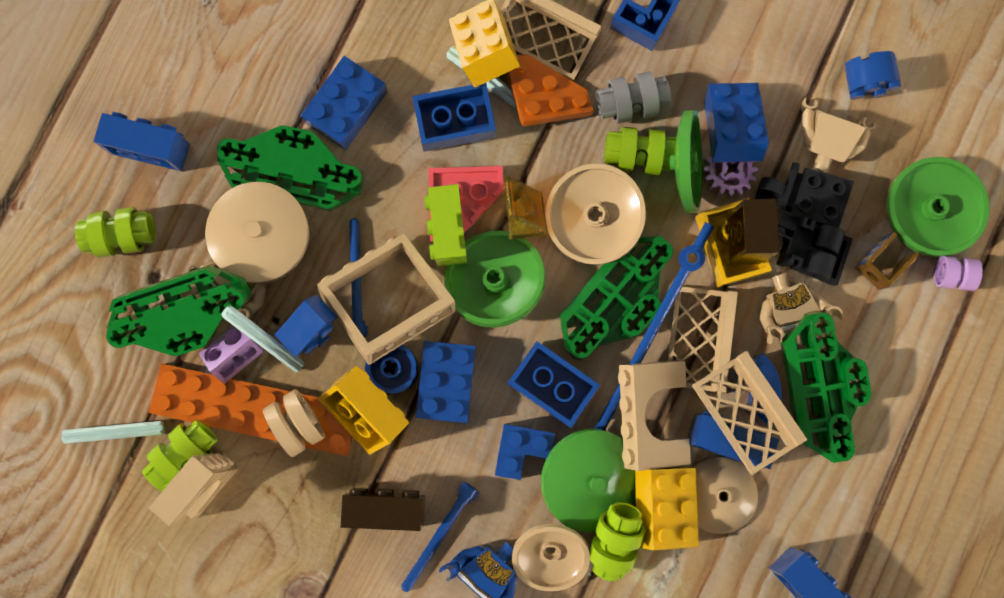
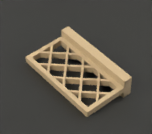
[500,0,601,81]
[668,287,738,394]
[692,351,807,475]

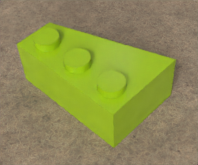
[424,184,467,266]

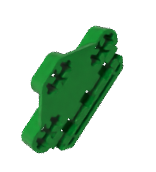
[217,125,364,211]
[560,236,673,360]
[106,265,251,356]
[781,311,872,463]

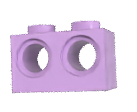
[199,326,264,384]

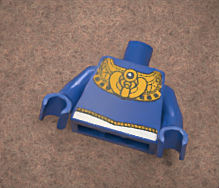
[439,541,517,598]

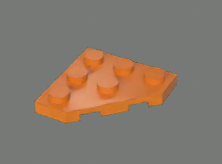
[506,54,594,127]

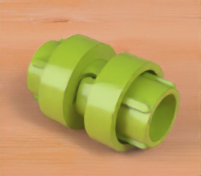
[604,127,676,176]
[75,207,156,258]
[142,419,218,492]
[589,502,646,581]

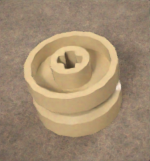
[263,389,325,457]

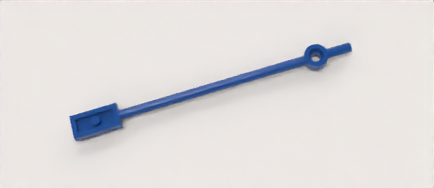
[595,222,714,430]

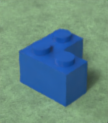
[610,0,680,51]
[275,295,338,357]
[495,424,555,480]

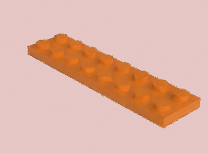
[149,363,353,456]

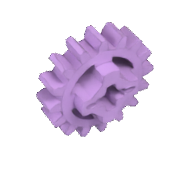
[702,152,758,198]

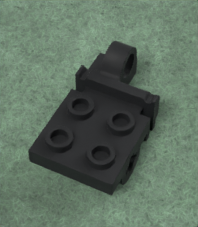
[754,162,854,228]
[776,209,853,286]

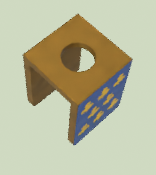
[855,232,919,290]

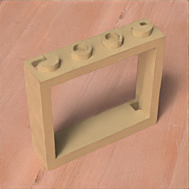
[317,234,455,365]

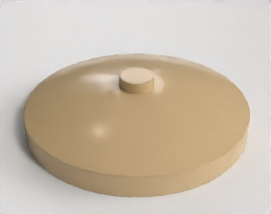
[545,164,647,265]
[205,182,309,284]

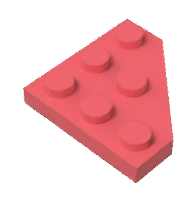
[428,166,504,243]

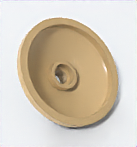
[692,457,758,534]
[512,524,590,591]

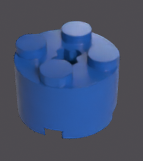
[844,51,901,100]
[365,345,418,394]

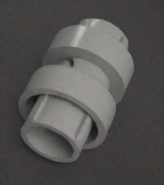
[596,71,671,124]

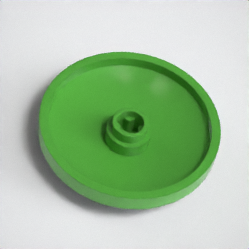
[670,110,703,213]
[886,157,990,257]
[444,231,546,327]
[541,428,636,532]

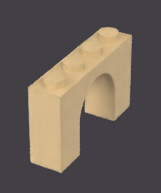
[618,361,691,471]
[148,453,238,526]

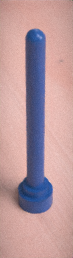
[348,218,368,337]
[401,481,480,592]

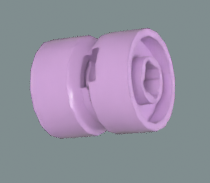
[934,256,983,291]

